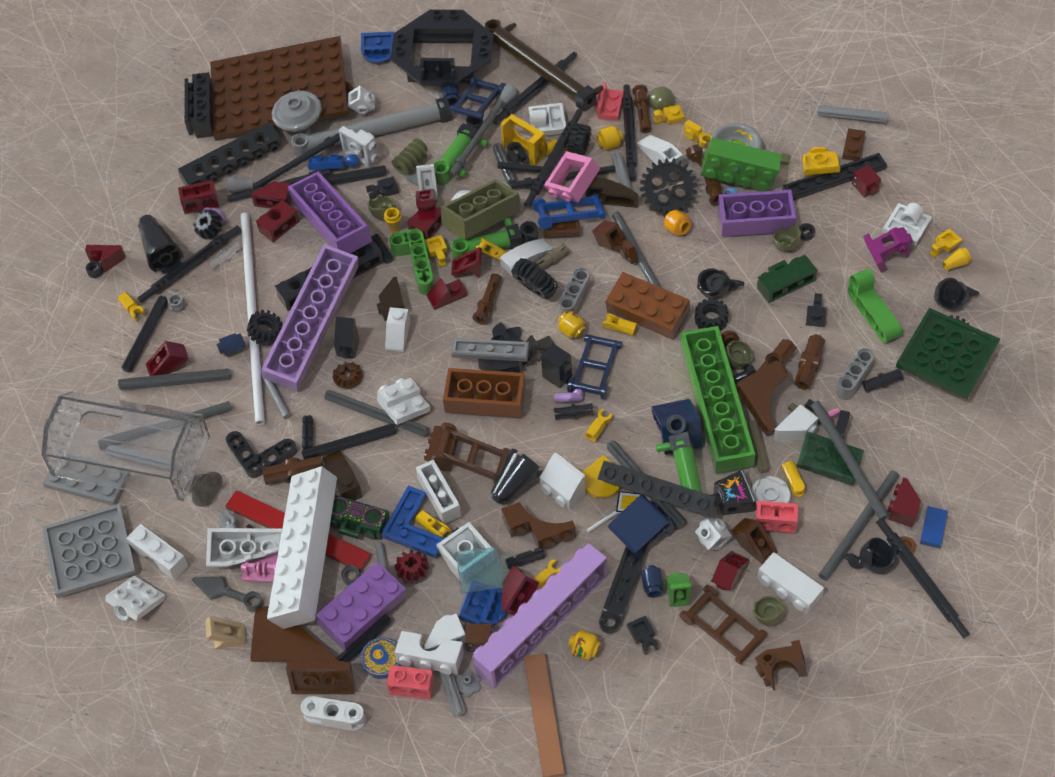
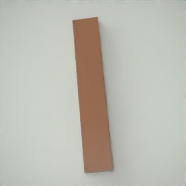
[524,653,565,777]

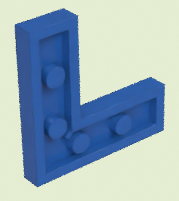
[381,485,444,558]

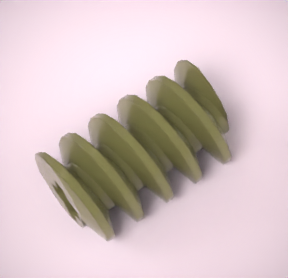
[392,138,428,176]

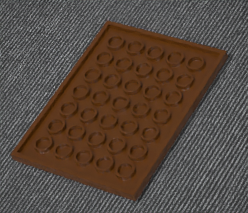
[210,36,349,141]

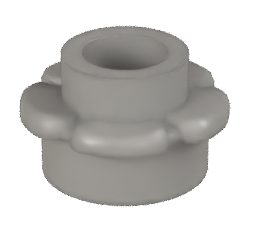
[168,294,186,311]

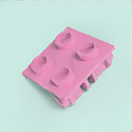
[241,552,278,582]

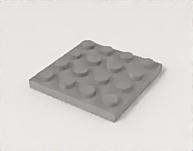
[42,503,137,598]

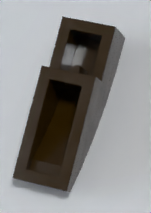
[585,176,638,208]

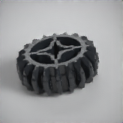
[511,258,558,299]

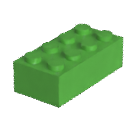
[700,137,781,191]

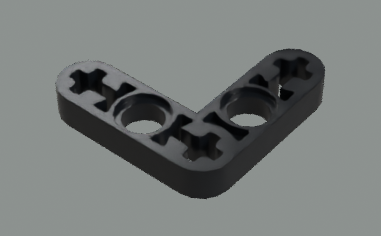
[226,431,297,478]

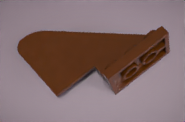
[250,606,355,694]

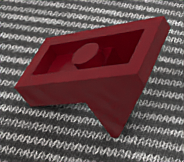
[416,189,436,211]
[85,245,126,272]
[451,247,482,278]
[426,278,468,310]

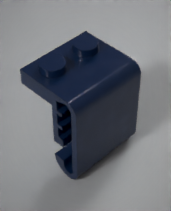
[651,399,703,455]
[608,494,675,556]

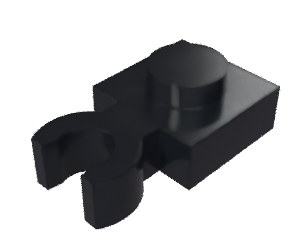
[366,176,399,199]
[627,615,658,655]

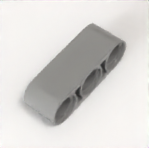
[559,267,590,316]
[836,348,874,400]

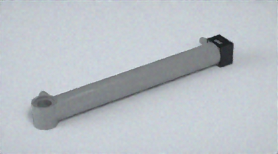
[291,93,453,157]

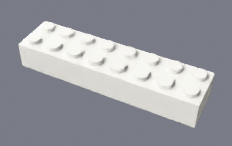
[267,466,337,629]

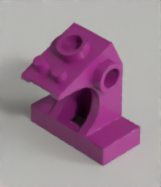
[862,227,912,273]

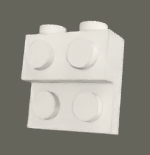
[339,126,380,168]
[377,378,430,425]

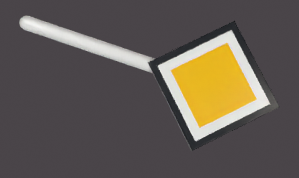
[587,491,642,533]

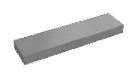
[451,338,529,362]

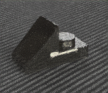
[521,335,555,368]

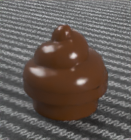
[685,144,703,163]
[721,330,739,348]

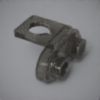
[184,471,223,507]

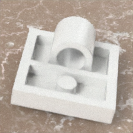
[528,103,566,136]
[882,203,932,246]
[106,576,165,621]

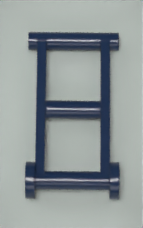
[449,75,506,120]
[567,334,623,400]

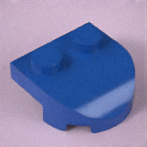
[360,32,394,63]
[458,579,506,626]

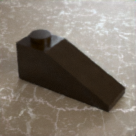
[322,450,363,501]

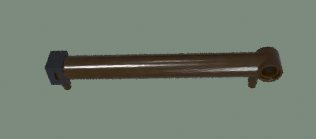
[485,19,604,112]

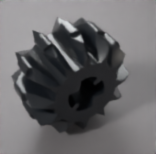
[193,209,225,240]

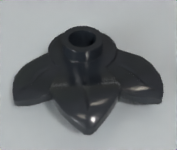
[491,322,524,342]

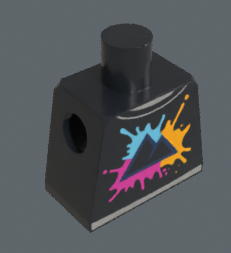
[711,470,756,515]

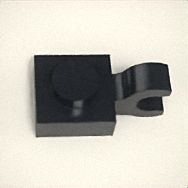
[806,293,827,327]

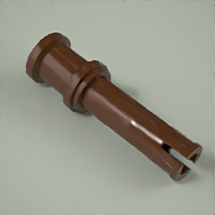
[632,85,651,133]
[699,159,723,206]
[472,273,502,325]

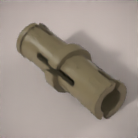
[533,243,570,269]

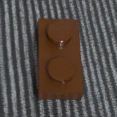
[842,128,866,161]
[544,220,580,238]

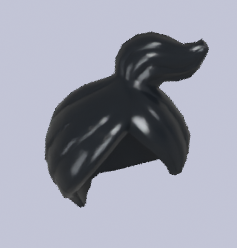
[697,268,744,298]
[934,278,979,310]
[843,537,897,574]

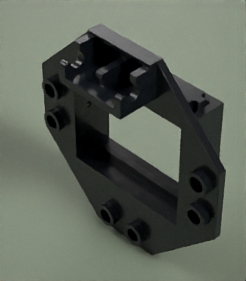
[390,9,494,86]

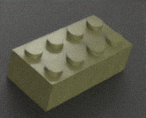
[441,179,520,240]

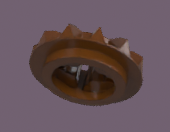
[332,361,363,388]

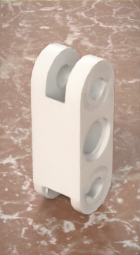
[301,696,366,731]

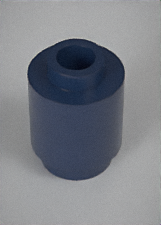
[441,84,460,106]
[217,333,246,356]
[641,565,664,598]

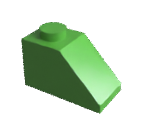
[666,573,691,607]

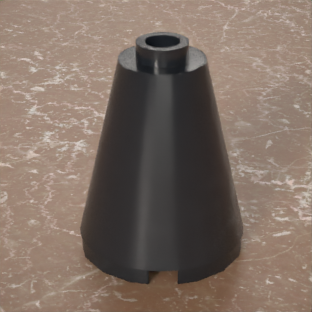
[491,448,543,505]

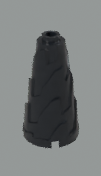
[138,215,183,274]

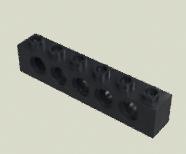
[178,122,281,186]
[275,238,384,311]
[598,460,721,519]

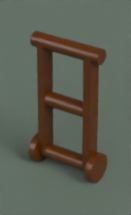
[431,423,510,483]
[679,585,768,665]

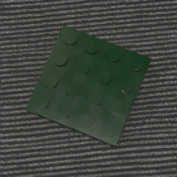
[895,308,1000,400]

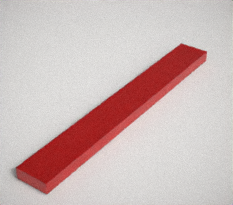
[225,490,371,573]

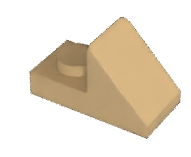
[205,617,246,649]

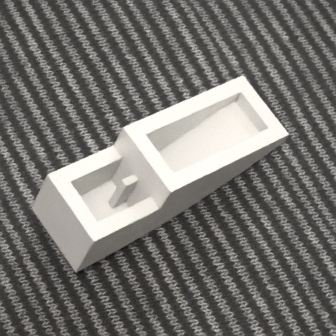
[500,239,554,277]

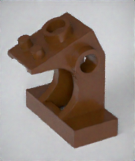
[755,640,808,691]

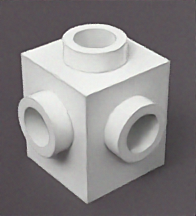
[348,86,375,116]
[695,518,732,550]

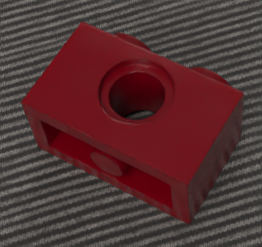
[256,200,299,243]

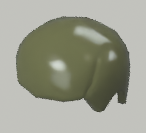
[648,86,676,111]
[367,196,396,220]
[772,225,801,251]
[725,340,753,369]
[753,595,785,626]

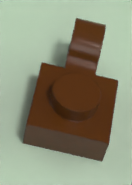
[613,239,638,264]

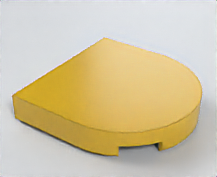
[802,147,840,176]
[582,455,621,499]

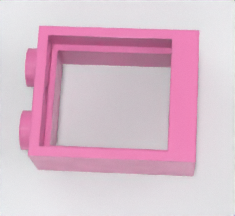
[544,151,600,203]

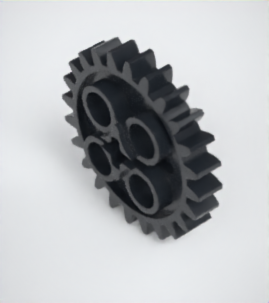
[639,158,698,216]

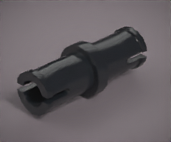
[862,368,903,393]
[554,403,594,420]

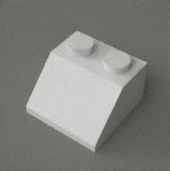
[540,452,586,510]
[437,522,495,584]

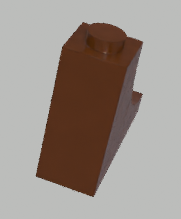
[736,360,787,436]

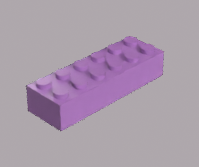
[288,171,372,254]

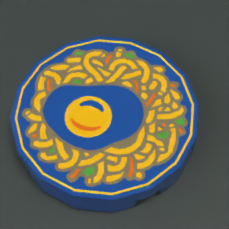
[361,637,401,679]

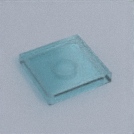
[456,547,503,594]

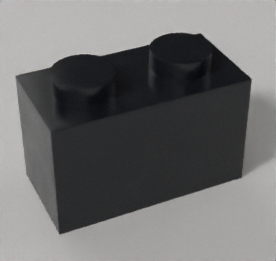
[541,344,573,389]

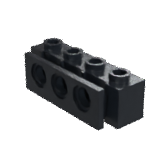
[184,72,213,138]

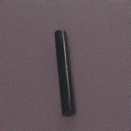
[497,162,543,173]

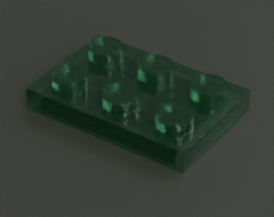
[796,431,864,486]

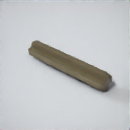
[747,420,769,473]

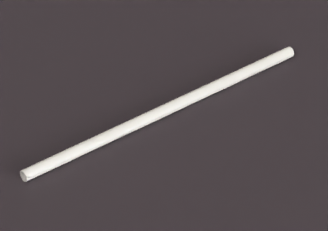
[241,212,265,426]

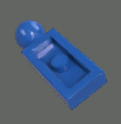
[308,154,359,171]

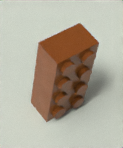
[605,272,690,340]
[443,368,526,418]

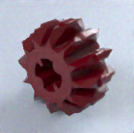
[394,549,429,585]

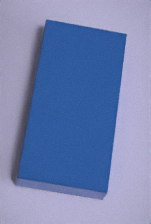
[920,506,948,549]

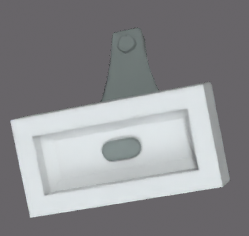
[406,164,438,200]

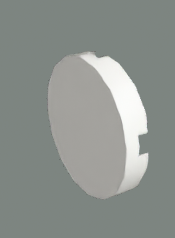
[751,476,791,508]

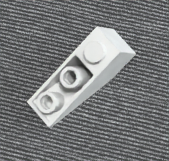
[636,135,683,176]

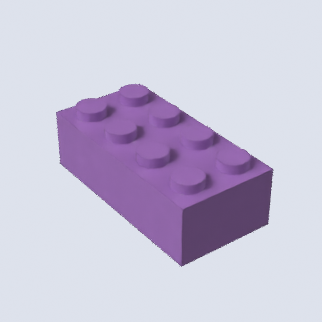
[718,190,796,237]
[316,561,406,651]

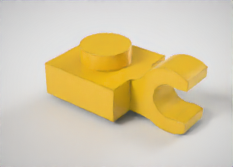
[653,104,685,125]
[684,119,712,148]
[929,228,963,258]
[425,235,448,267]

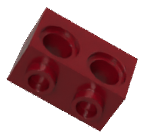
[178,180,219,214]

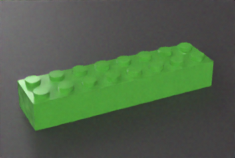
[680,326,755,474]

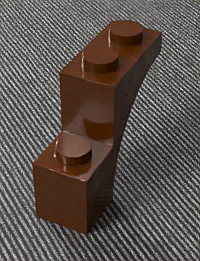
[501,502,576,549]

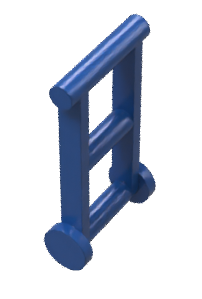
[532,194,606,229]

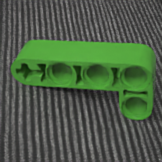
[389,229,434,295]
[848,269,903,343]

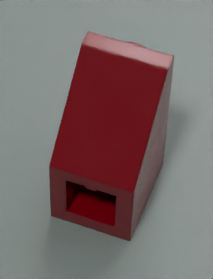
[887,477,921,528]

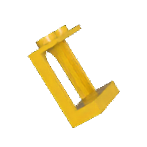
[501,114,546,166]

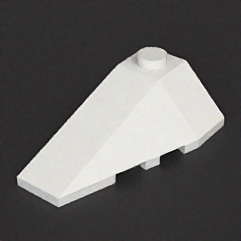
[206,528,282,567]

